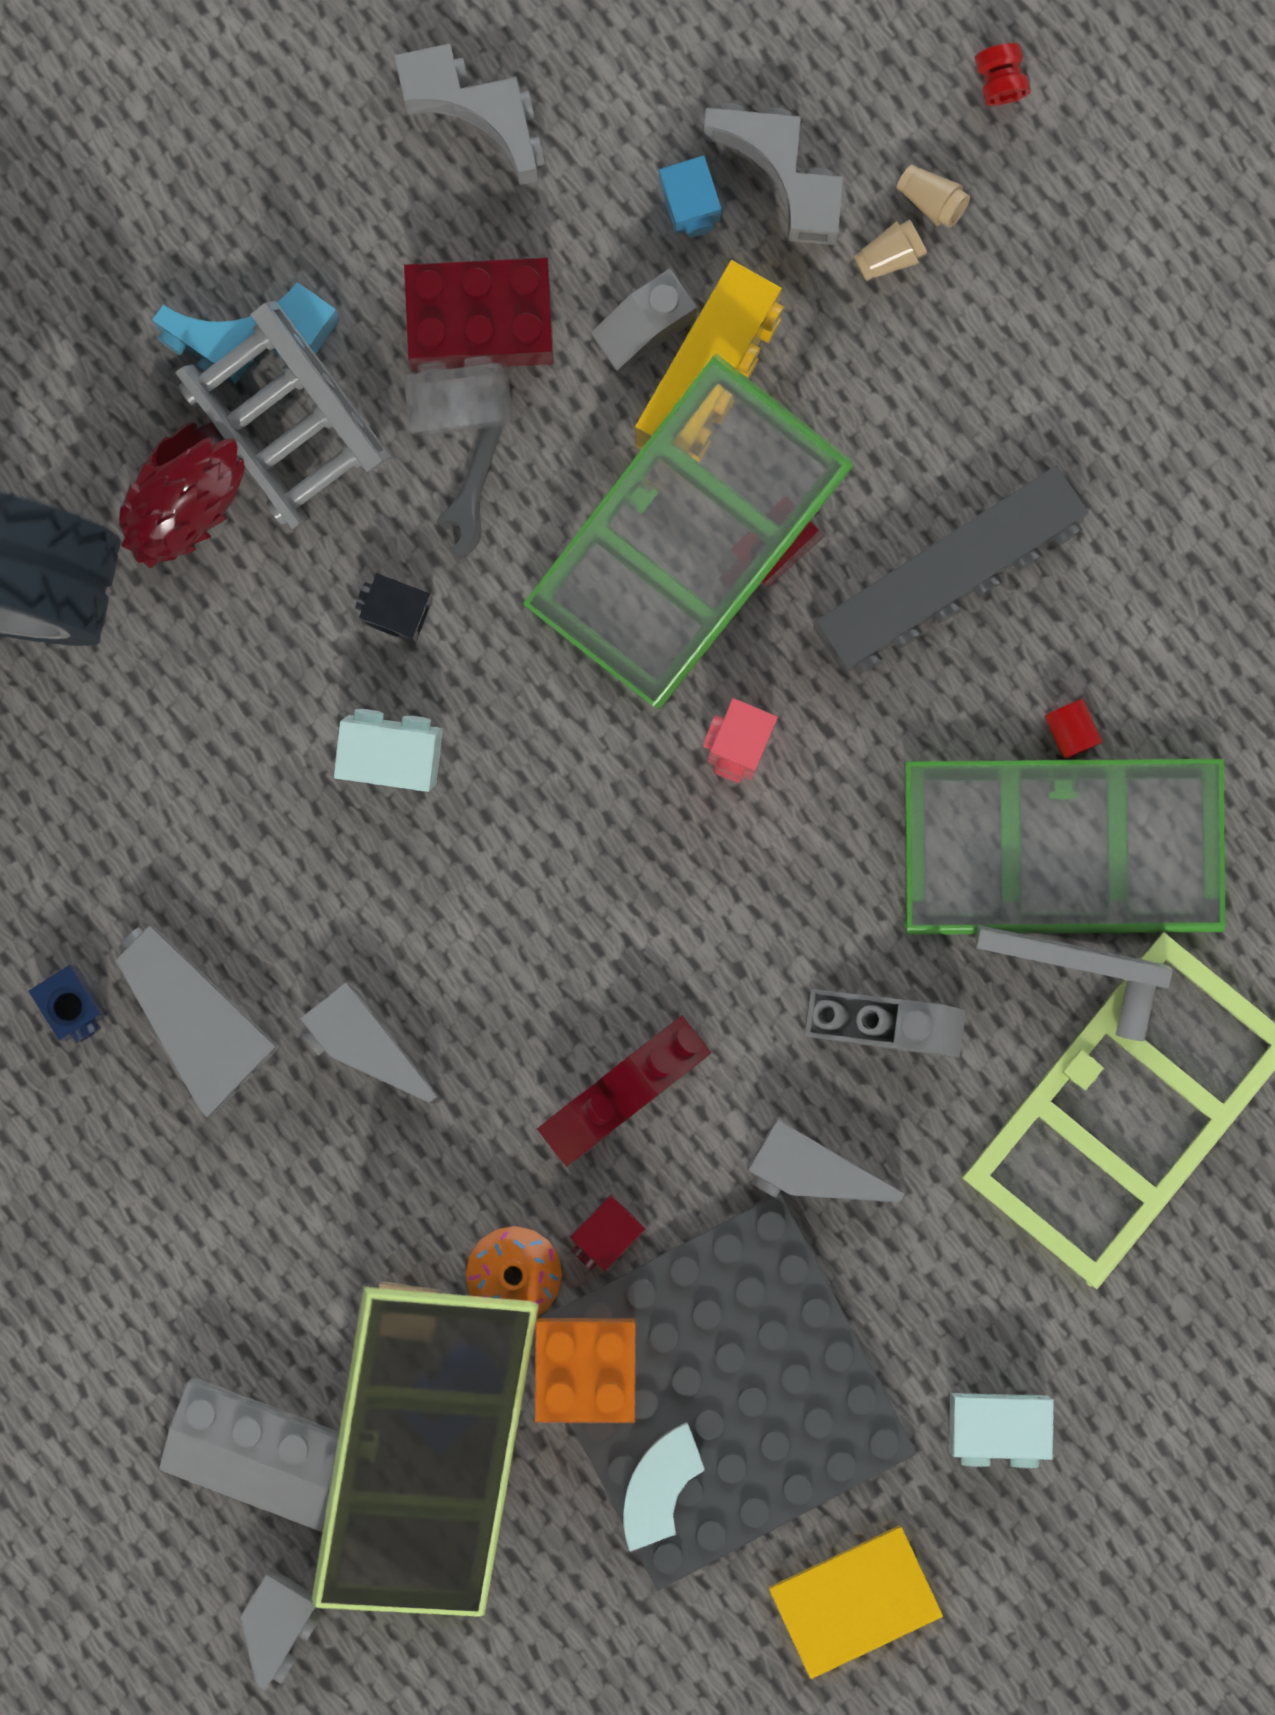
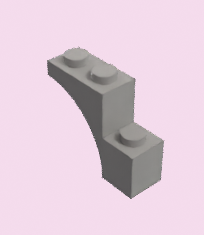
[394,43,545,185]
[703,103,843,245]

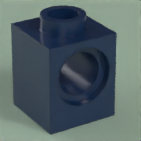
[28,965,108,1044]

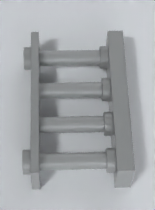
[175,301,391,529]

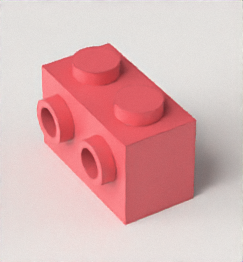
[703,698,778,783]

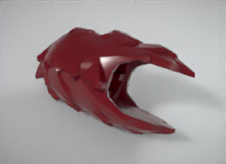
[119,421,245,568]

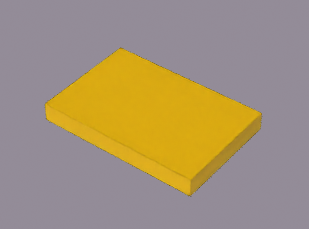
[768,1525,943,1680]

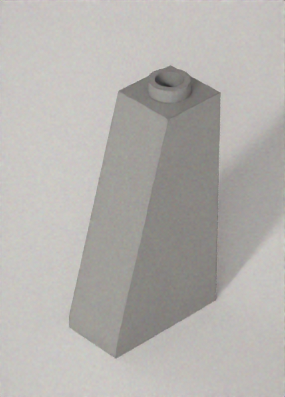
[115,926,280,1117]

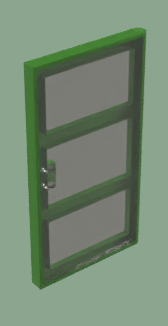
[523,353,854,709]
[904,759,1226,935]

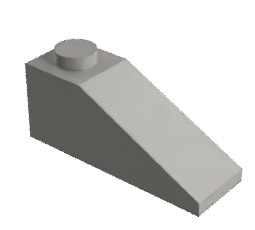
[300,982,439,1103]
[747,1119,904,1202]

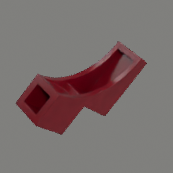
[537,1015,712,1167]

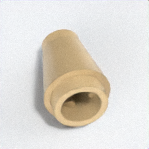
[897,164,970,228]
[853,219,927,281]

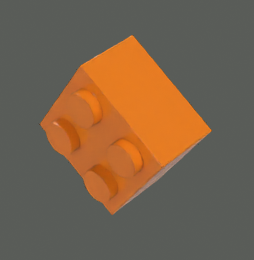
[535,1318,635,1423]

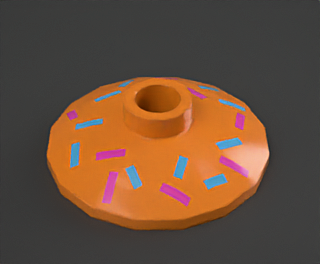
[465,1226,562,1323]

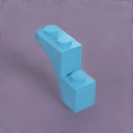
[152,282,340,384]

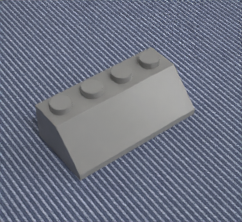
[159,1377,370,1532]

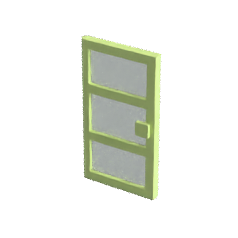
[961,932,1275,1289]

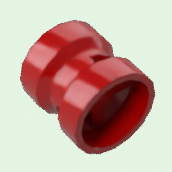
[974,43,1031,106]

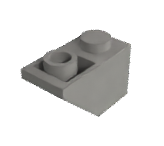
[240,1568,322,1691]

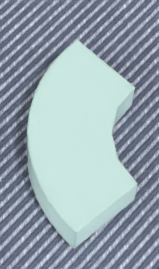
[624,1422,705,1551]

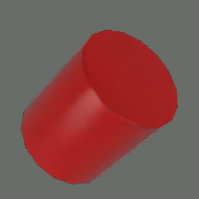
[1044,699,1103,760]

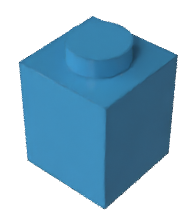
[658,156,722,237]

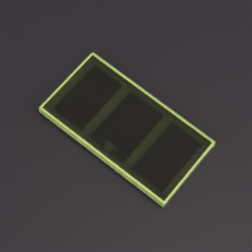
[312,1287,539,1616]

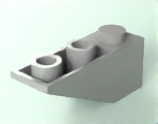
[805,989,966,1058]

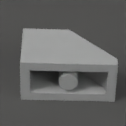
[591,268,697,373]

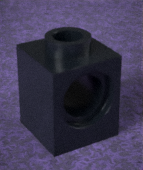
[355,573,433,645]

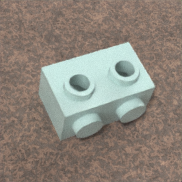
[334,709,443,792]
[949,1393,1054,1468]

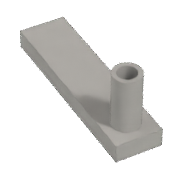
[974,925,1173,1041]

